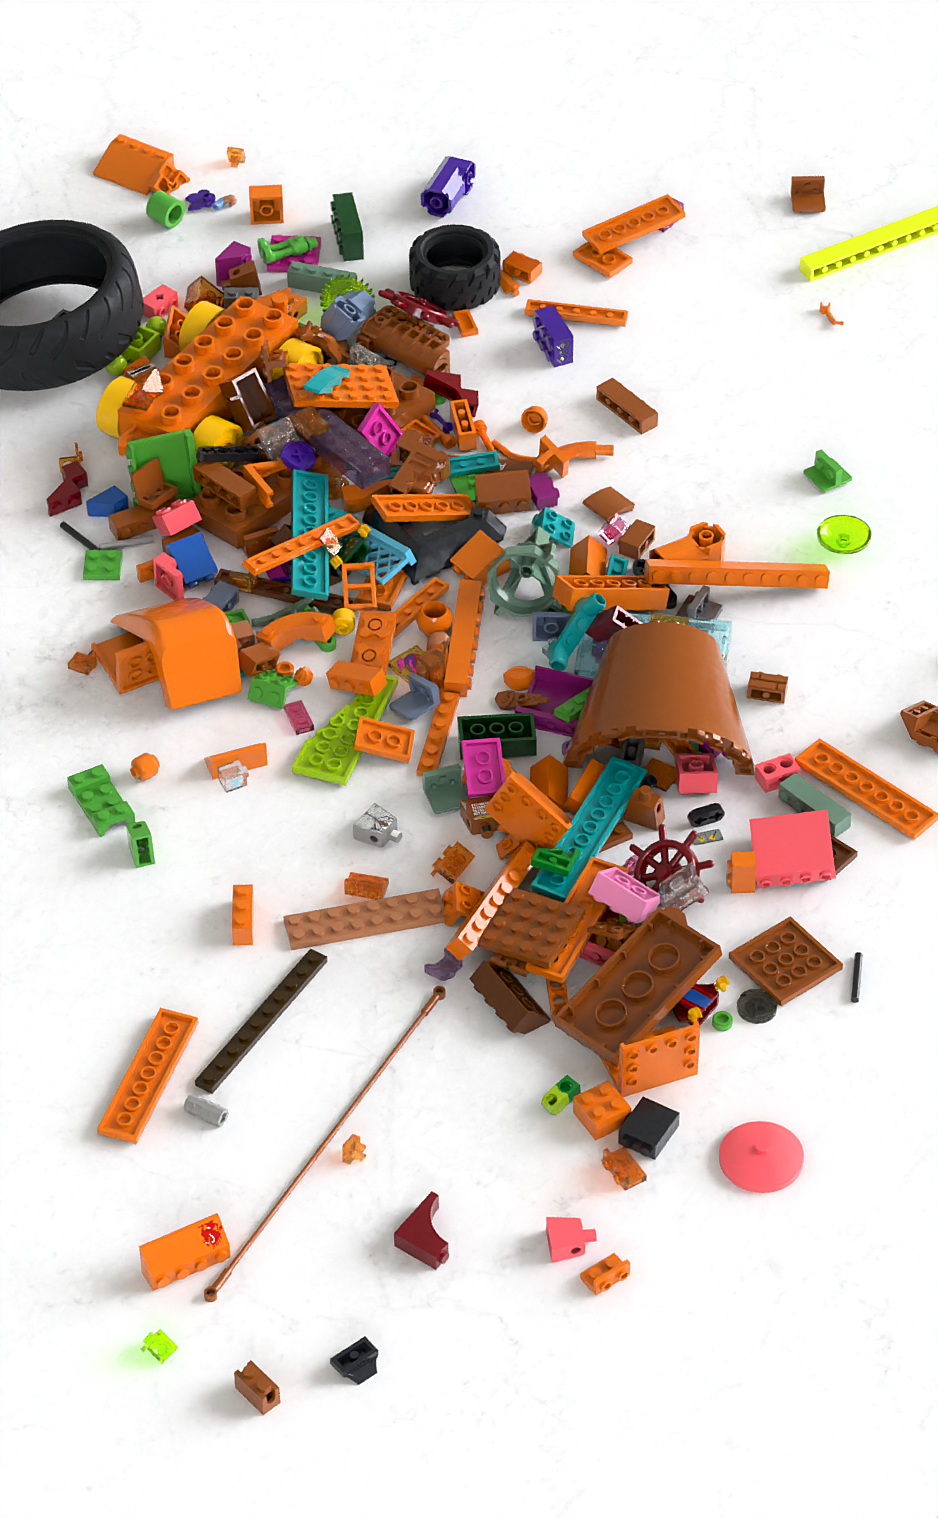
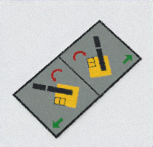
[693,829,724,845]

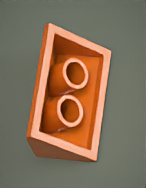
[163,305,186,358]
[569,535,607,575]
[204,742,268,780]
[530,754,569,812]

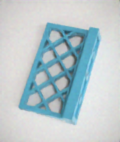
[357,524,417,585]

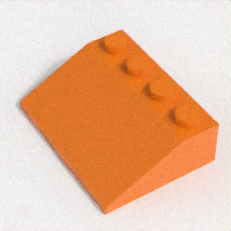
[93,134,174,196]

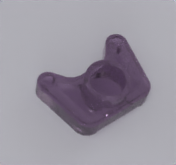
[424,948,463,981]

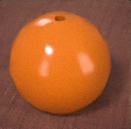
[416,601,453,637]

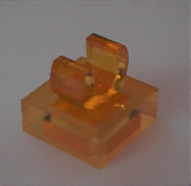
[226,147,246,168]
[342,1134,366,1164]

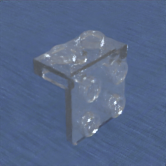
[348,343,395,370]

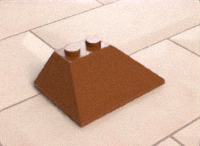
[900,700,938,753]

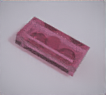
[284,700,314,735]

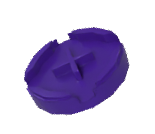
[280,441,316,471]

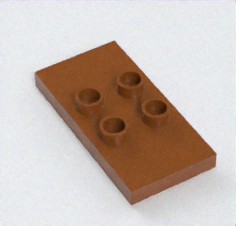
[553,907,722,1067]

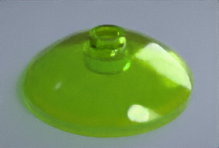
[817,515,872,555]

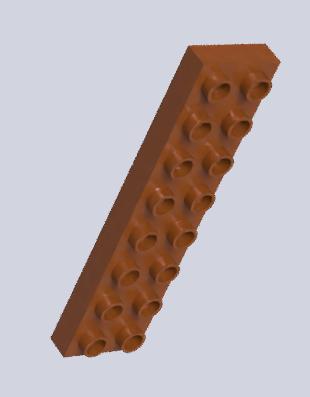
[191,365,436,549]

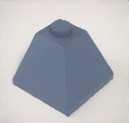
[533,612,570,642]

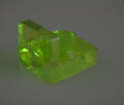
[140,1329,179,1364]

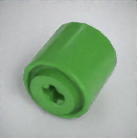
[146,191,185,228]

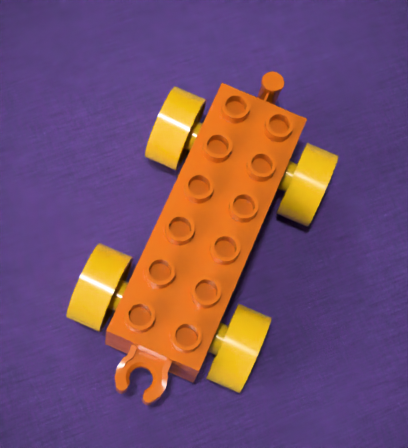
[96,293,324,470]

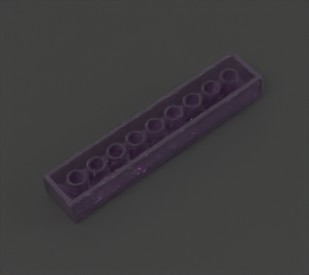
[264,375,391,489]

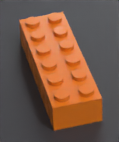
[552,575,670,612]

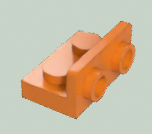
[580,1253,630,1295]

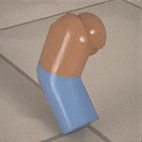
[212,194,237,211]

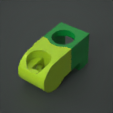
[541,1075,581,1115]

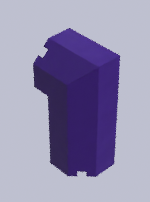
[421,156,476,218]

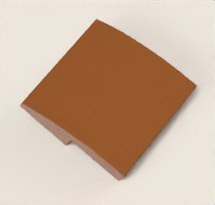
[582,486,635,521]

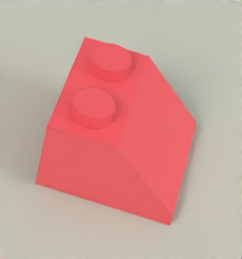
[675,753,718,795]

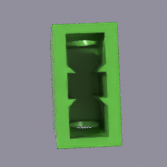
[126,821,155,868]

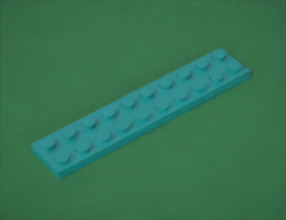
[291,469,329,601]
[531,756,648,902]

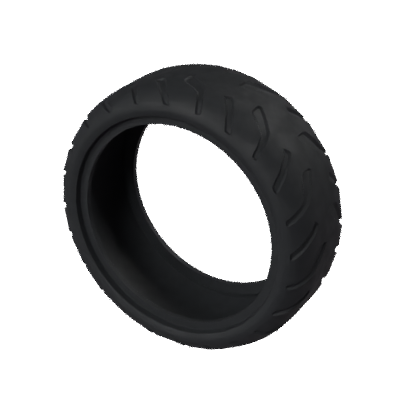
[0,220,144,391]

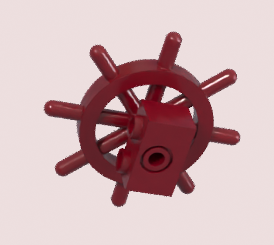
[378,288,459,335]
[629,824,714,908]

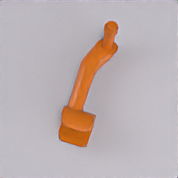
[820,302,844,326]

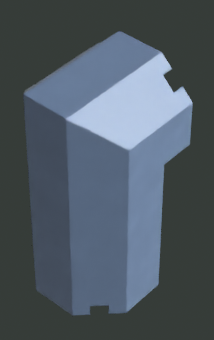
[320,290,376,341]

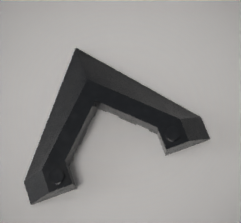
[362,504,507,586]

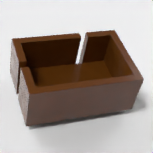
[219,367,277,433]

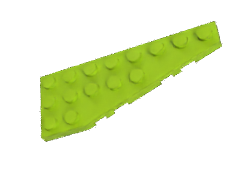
[291,675,399,786]

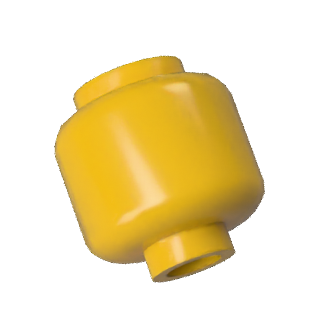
[332,608,356,635]

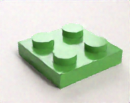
[83,550,123,580]

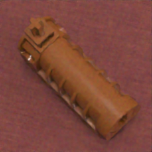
[348,305,450,376]

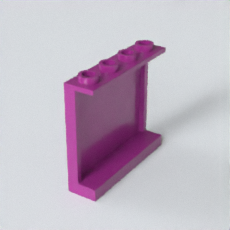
[515,665,593,737]

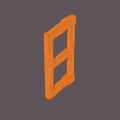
[342,562,378,611]

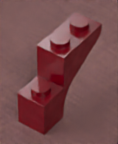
[423,370,479,417]
[47,461,88,517]

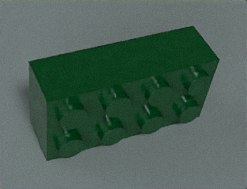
[330,192,364,261]
[457,712,537,760]

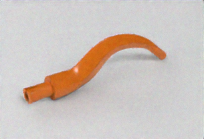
[491,439,614,467]

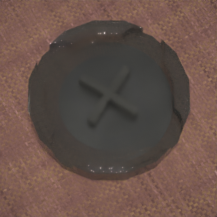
[737,988,778,1024]

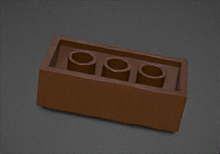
[469,960,552,1034]

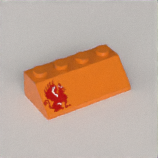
[139,1213,231,1291]

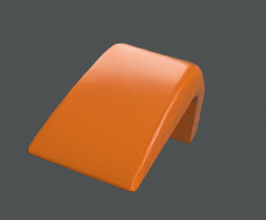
[110,598,242,710]

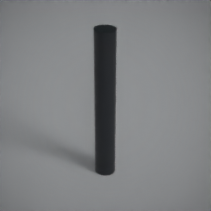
[60,522,100,550]
[851,952,863,1003]

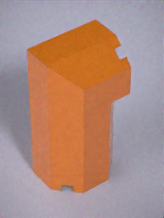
[649,522,726,561]

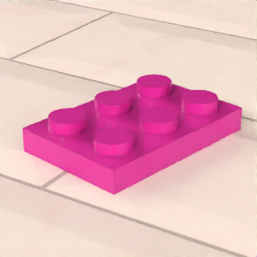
[357,402,403,463]
[461,738,505,797]

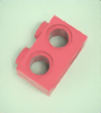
[755,753,800,793]

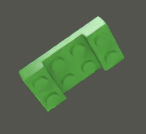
[67,764,135,837]

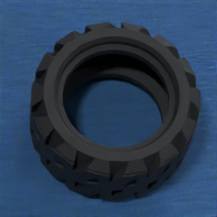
[409,224,500,311]

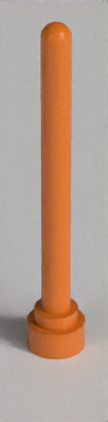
[420,415,457,450]
[474,420,500,459]

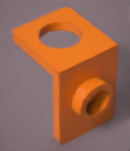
[496,834,522,860]

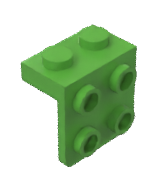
[247,670,298,709]

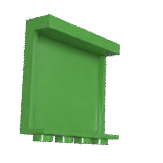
[125,428,202,507]

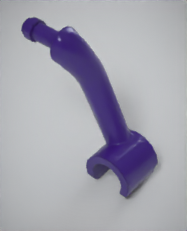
[429,409,453,434]

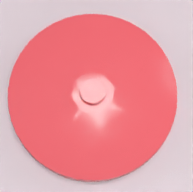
[719,1121,804,1193]

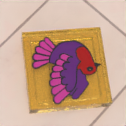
[388,645,440,684]

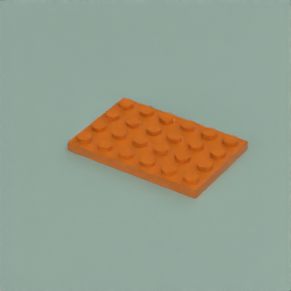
[282,363,399,408]

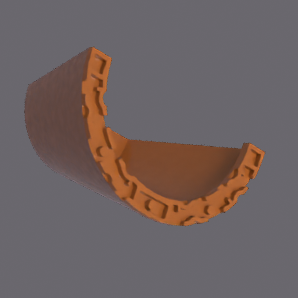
[563,620,755,775]

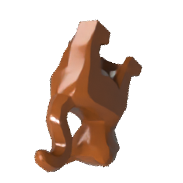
[296,321,343,363]

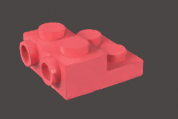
[153,552,184,601]

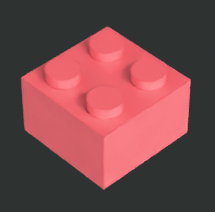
[152,498,202,536]

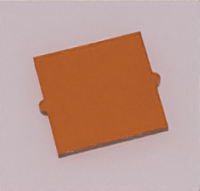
[643,758,676,792]

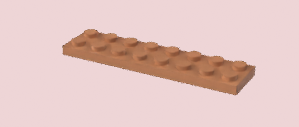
[283,888,447,950]

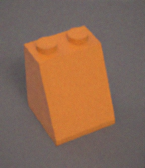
[450,530,511,586]

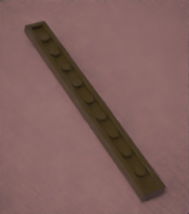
[195,949,328,1094]

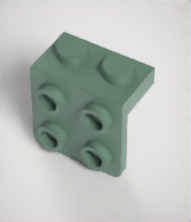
[422,763,470,814]

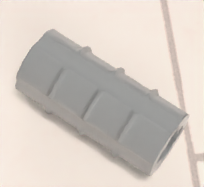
[184,1093,229,1127]

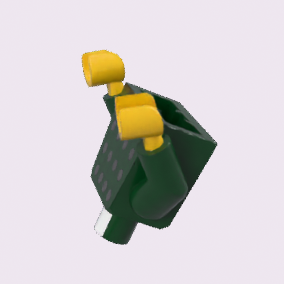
[329,523,371,575]

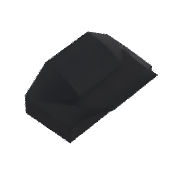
[330,1336,379,1385]

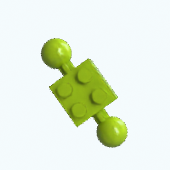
[106,316,167,376]

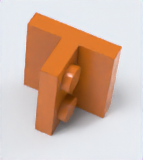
[535,435,569,478]

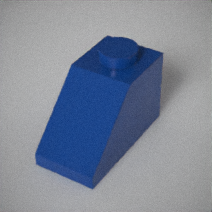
[86,485,129,517]

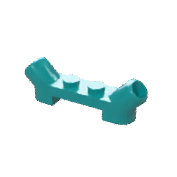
[546,593,606,671]

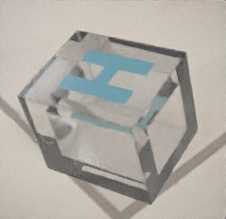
[218,760,249,793]

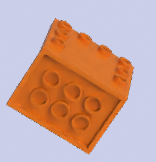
[91,632,159,694]
[483,771,572,849]
[599,1020,700,1097]

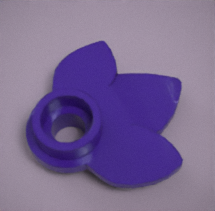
[185,189,216,211]

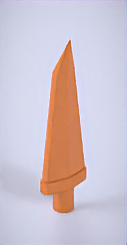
[500,269,520,296]

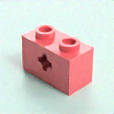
[142,284,178,319]

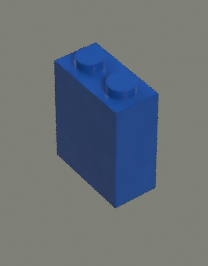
[165,532,218,589]

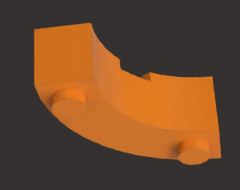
[256,612,336,652]

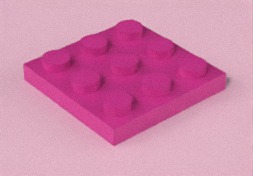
[267,235,321,272]

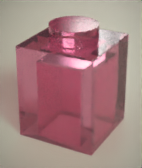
[597,513,629,546]

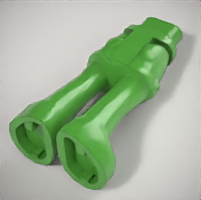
[257,236,318,264]

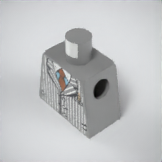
[353,803,403,848]

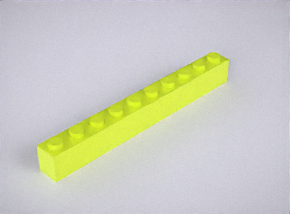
[800,206,938,282]

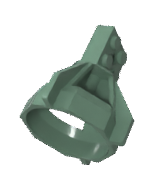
[487,526,562,617]

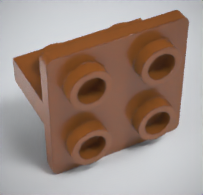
[260,340,289,383]
[241,526,279,558]
[587,918,639,952]

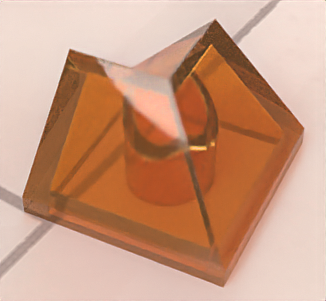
[121,367,164,411]

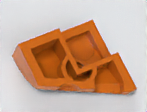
[146,160,191,194]

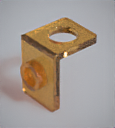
[59,443,83,473]
[319,528,343,559]

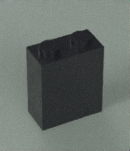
[618,1096,680,1160]

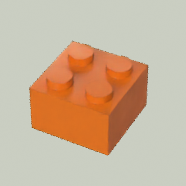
[249,185,284,225]
[573,1080,631,1141]

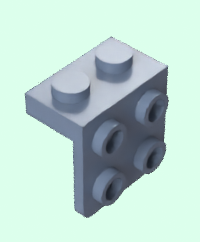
[389,672,440,720]

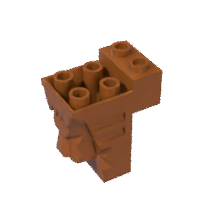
[389,428,451,495]

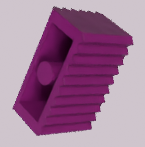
[529,472,560,511]

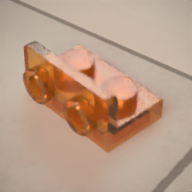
[431,841,475,884]
[344,872,389,900]
[601,1147,647,1191]

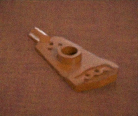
[495,690,550,709]

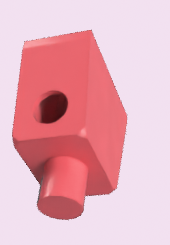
[546,1217,597,1263]

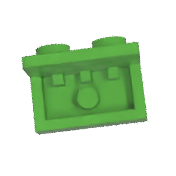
[804,449,852,492]

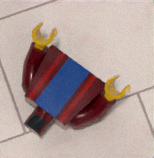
[673,976,730,1025]

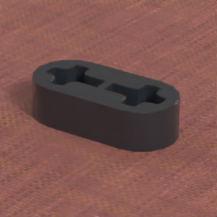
[687,803,725,828]

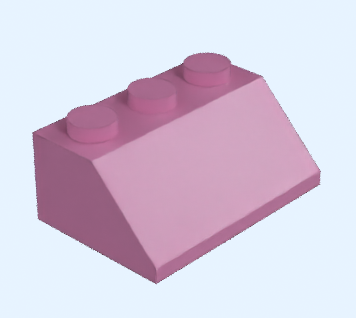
[588,867,664,923]

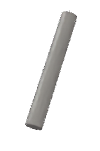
[99,535,154,550]

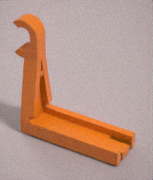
[243,457,288,508]

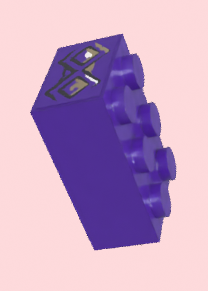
[533,305,574,367]

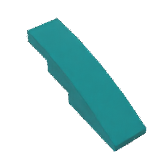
[303,365,351,394]

